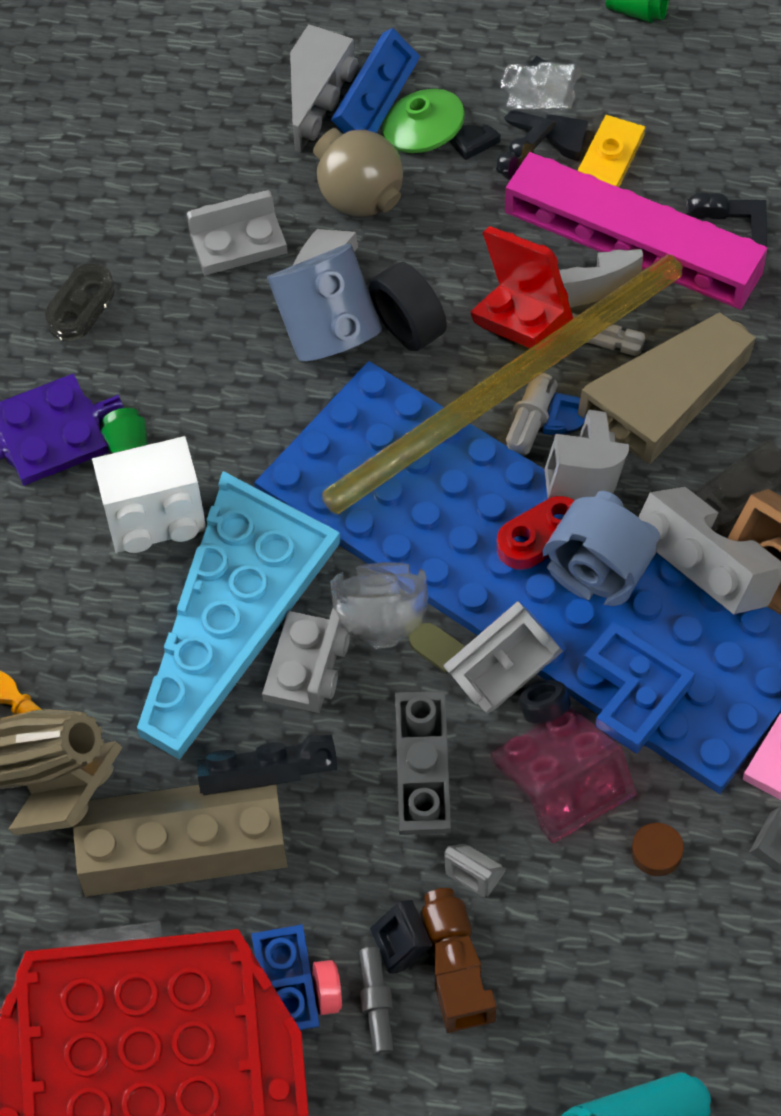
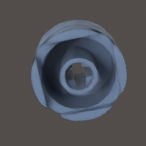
[543,491,660,606]

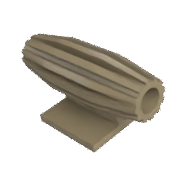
[0,709,123,835]

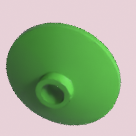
[382,89,465,153]

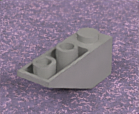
[290,24,358,152]

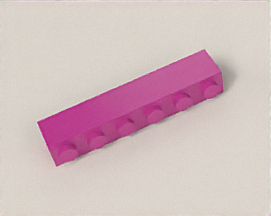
[505,152,768,310]

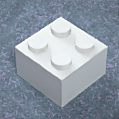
[92,436,206,553]

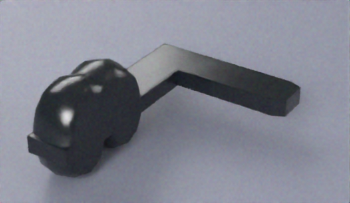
[496,110,556,180]
[686,193,767,247]

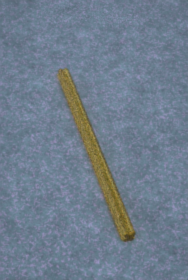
[322,254,683,514]

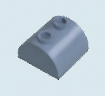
[267,243,382,361]

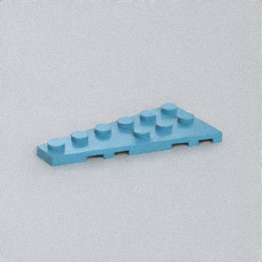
[137,471,340,760]

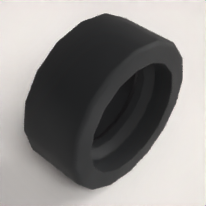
[368,261,447,351]

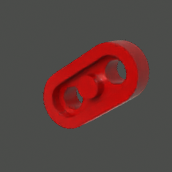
[497,496,575,570]

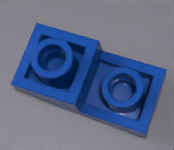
[251,924,320,1031]

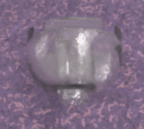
[330,562,428,648]

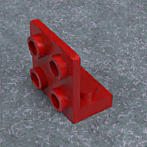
[470,226,574,352]

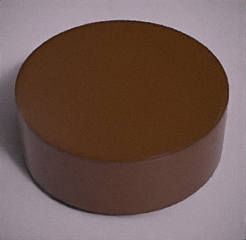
[631,823,684,876]

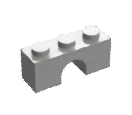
[638,487,781,614]

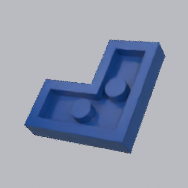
[584,621,696,754]

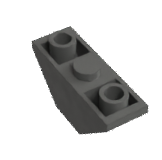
[395,691,451,835]

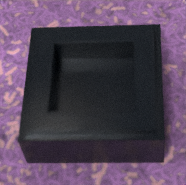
[370,900,433,974]

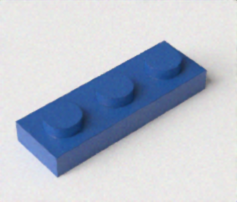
[331,28,421,134]

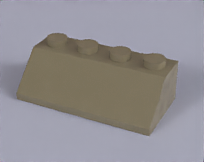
[73,784,288,897]

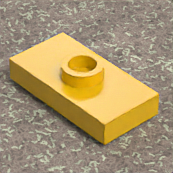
[578,115,645,187]

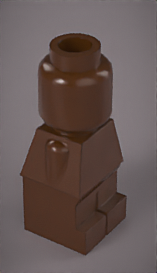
[420,888,496,1033]

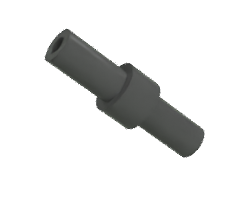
[359,947,394,1056]

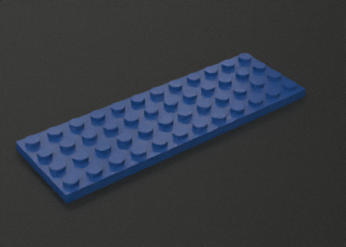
[254,361,781,794]

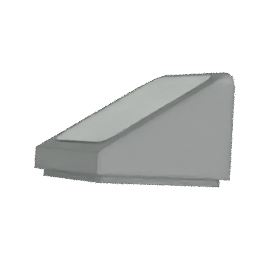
[444,844,506,897]

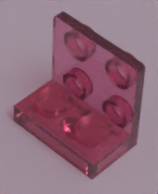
[491,708,637,844]

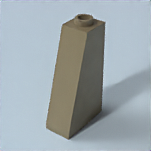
[578,312,756,464]

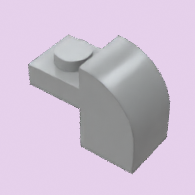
[544,410,629,500]

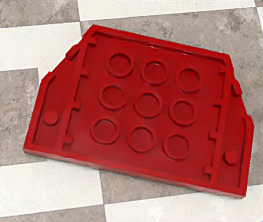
[0,929,309,1116]

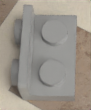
[187,190,288,276]
[262,608,351,713]

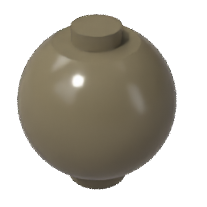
[313,128,403,217]

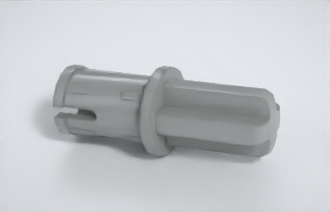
[506,372,558,456]

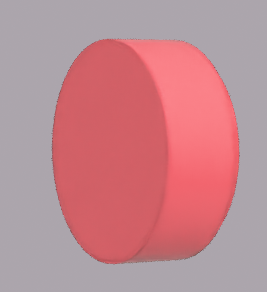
[312,960,342,1015]

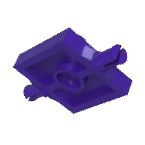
[0,373,124,486]

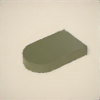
[409,623,465,673]

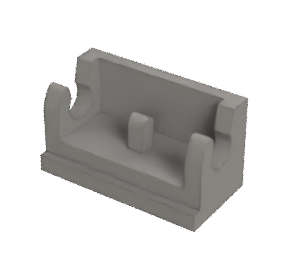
[443,601,563,714]

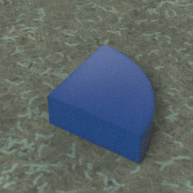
[543,392,586,435]

